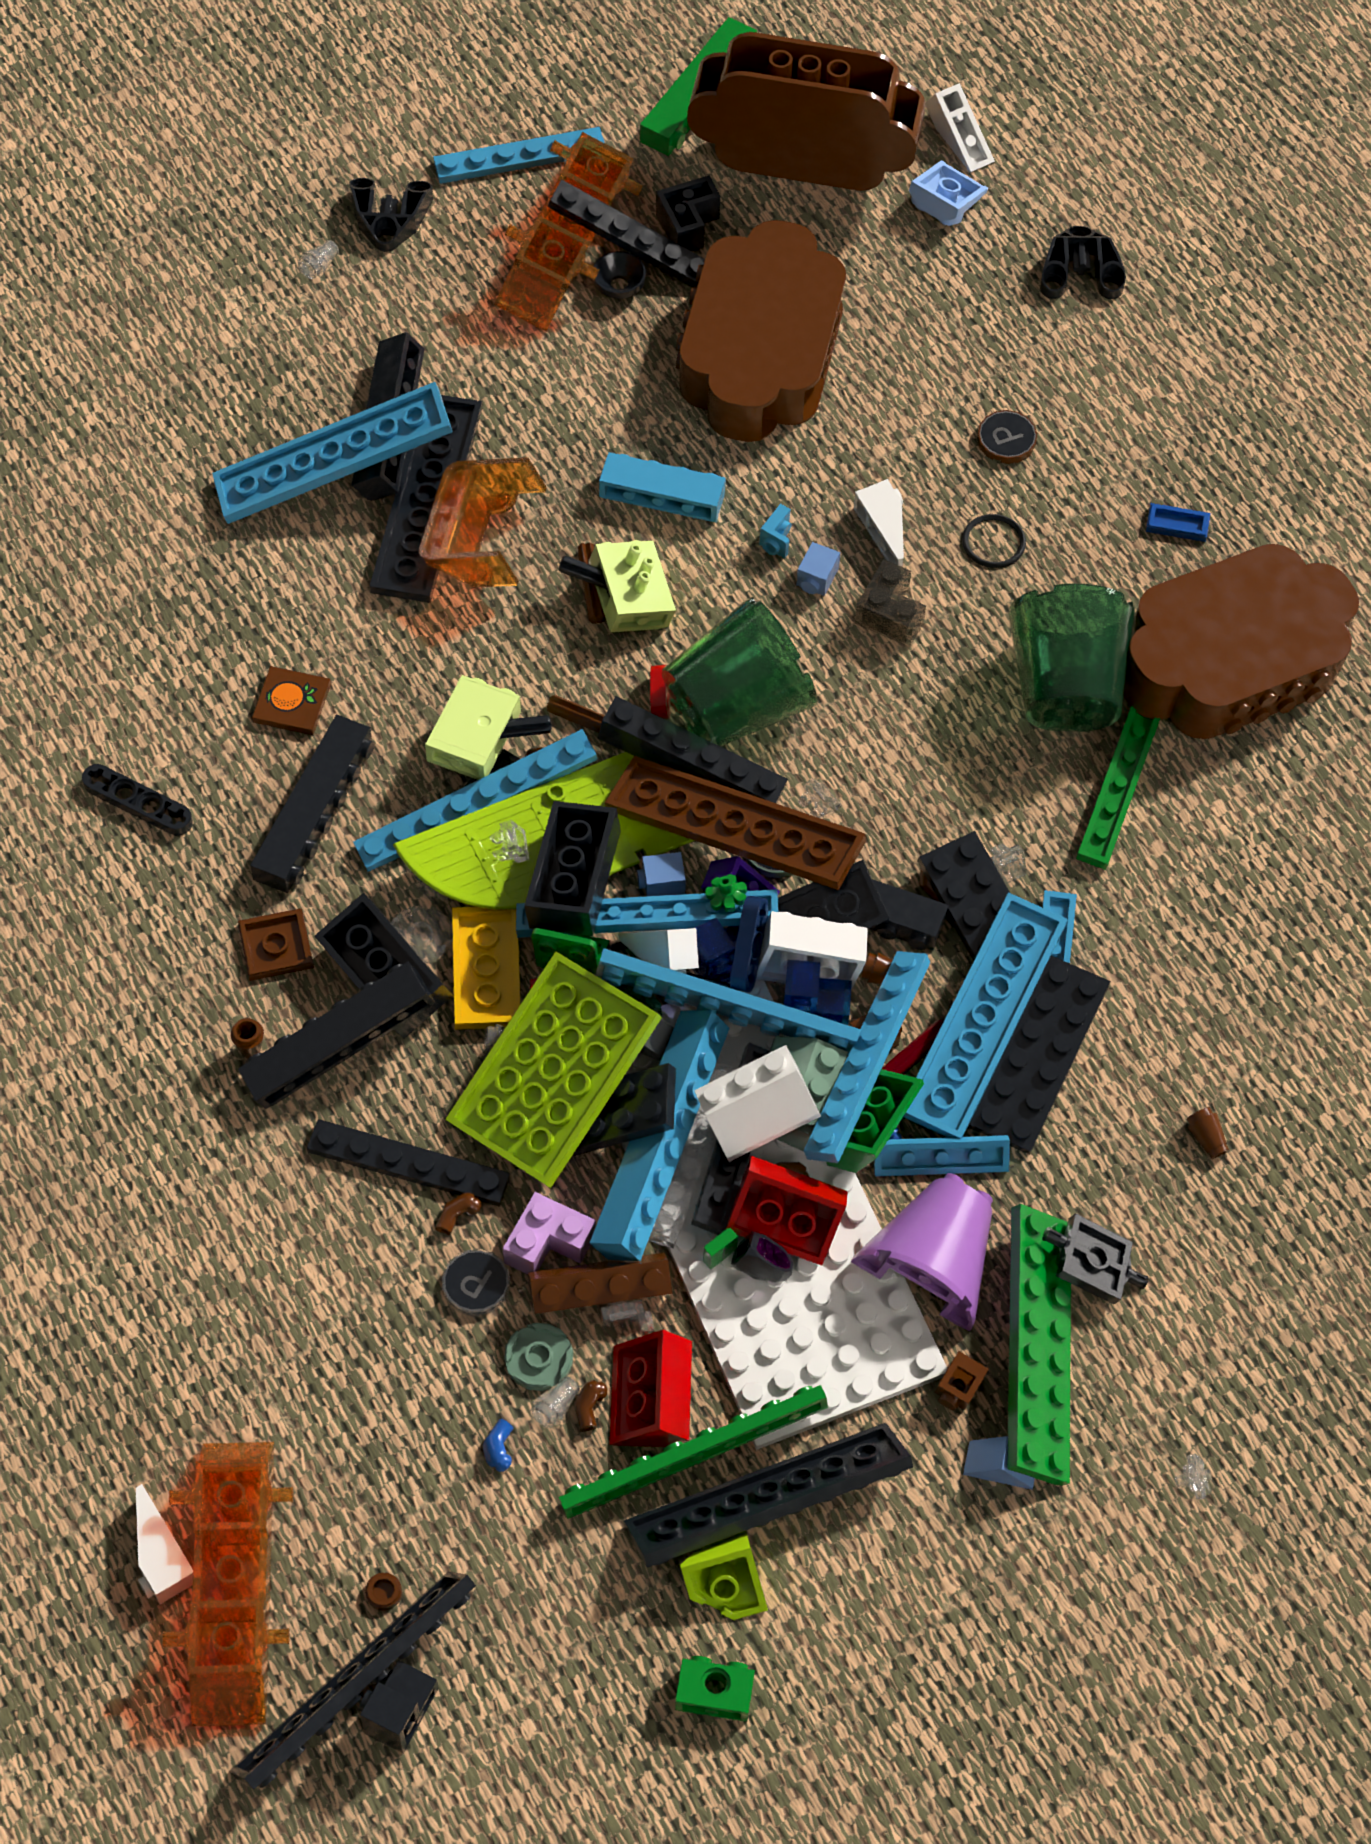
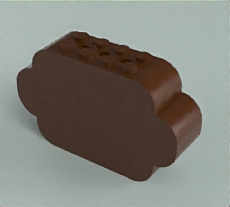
[687,32,925,191]
[676,220,846,442]
[1117,544,1359,739]

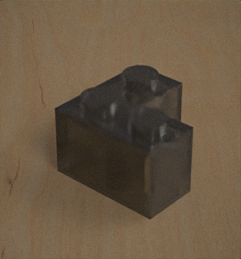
[855,559,926,647]

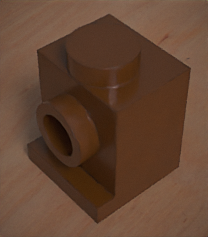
[934,1351,989,1411]

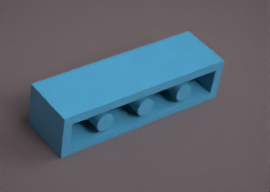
[599,452,726,522]

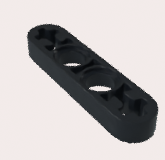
[82,764,193,836]

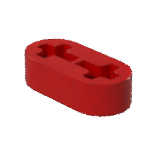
[650,665,670,719]

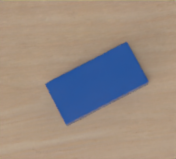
[1146,503,1211,542]

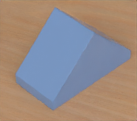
[963,1436,1035,1490]

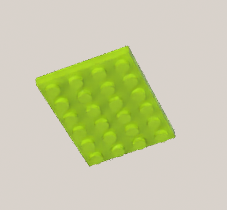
[445,952,662,1188]

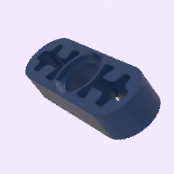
[730,896,768,993]

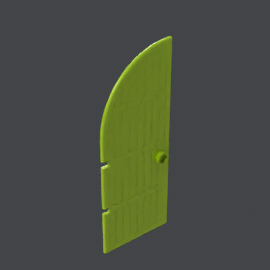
[393,752,694,909]

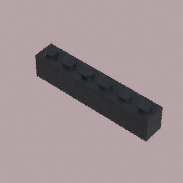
[351,332,425,501]
[597,696,788,804]
[250,714,375,894]
[238,962,436,1109]

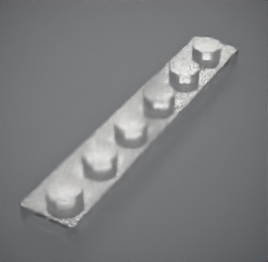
[648,1061,738,1249]

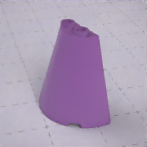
[850,1173,993,1331]

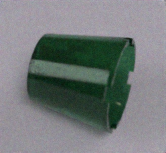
[1009,584,1135,732]
[662,597,818,747]

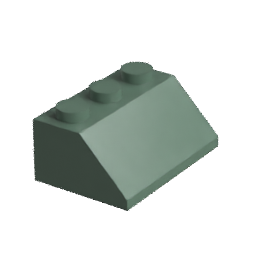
[769,1036,848,1152]

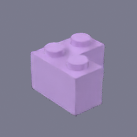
[503,1192,596,1274]

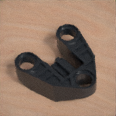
[349,178,433,252]
[1040,226,1126,299]

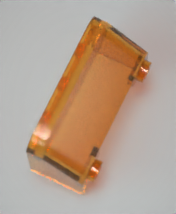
[419,457,547,587]

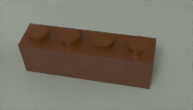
[528,1253,672,1314]

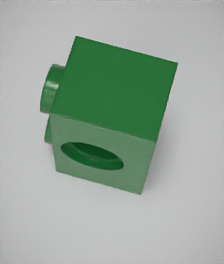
[675,1656,755,1722]

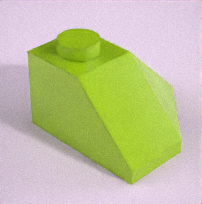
[680,1531,768,1620]

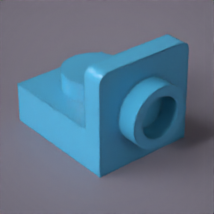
[759,504,792,558]

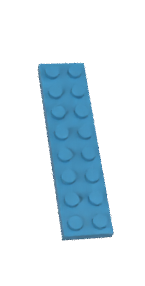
[212,382,453,524]
[903,892,1068,1139]
[596,948,861,1055]

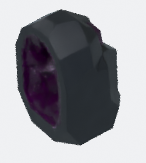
[731,1231,793,1283]

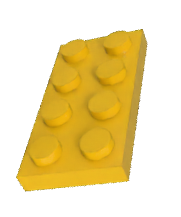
[452,907,521,1030]

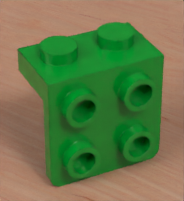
[531,928,610,978]

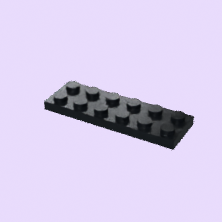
[969,956,1111,1155]

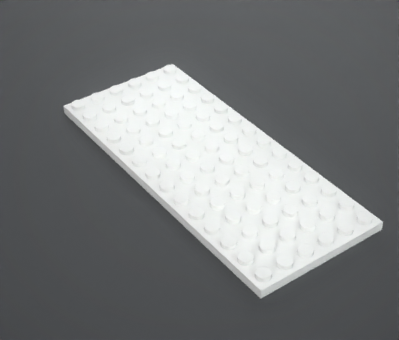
[622,979,948,1450]

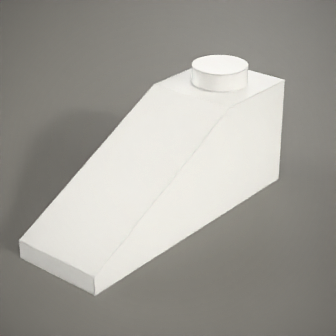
[925,83,995,172]
[854,479,904,576]
[618,928,699,974]
[136,1484,198,1604]

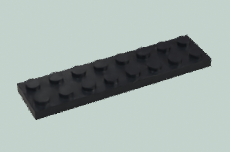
[370,395,483,603]
[624,1423,913,1568]
[229,1571,476,1790]

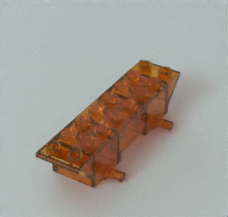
[494,132,643,332]
[162,1442,294,1726]

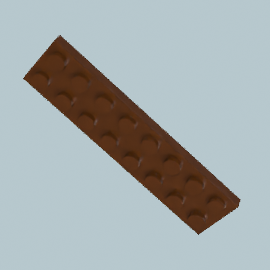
[605,756,866,890]

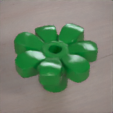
[705,874,747,912]

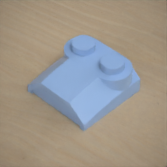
[909,160,988,226]

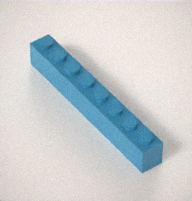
[590,1010,730,1261]

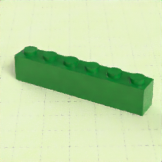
[640,17,757,156]

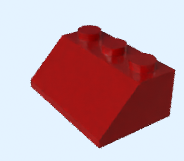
[726,1156,848,1266]
[609,1329,692,1447]

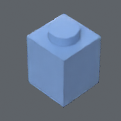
[797,542,841,596]
[637,852,686,896]

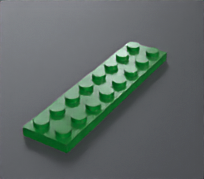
[1007,1204,1071,1486]

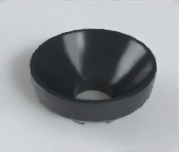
[593,251,646,299]

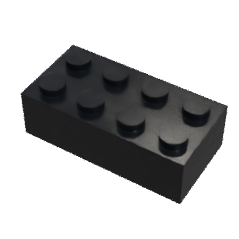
[524,801,621,936]
[314,893,454,1039]

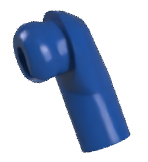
[483,1419,514,1472]

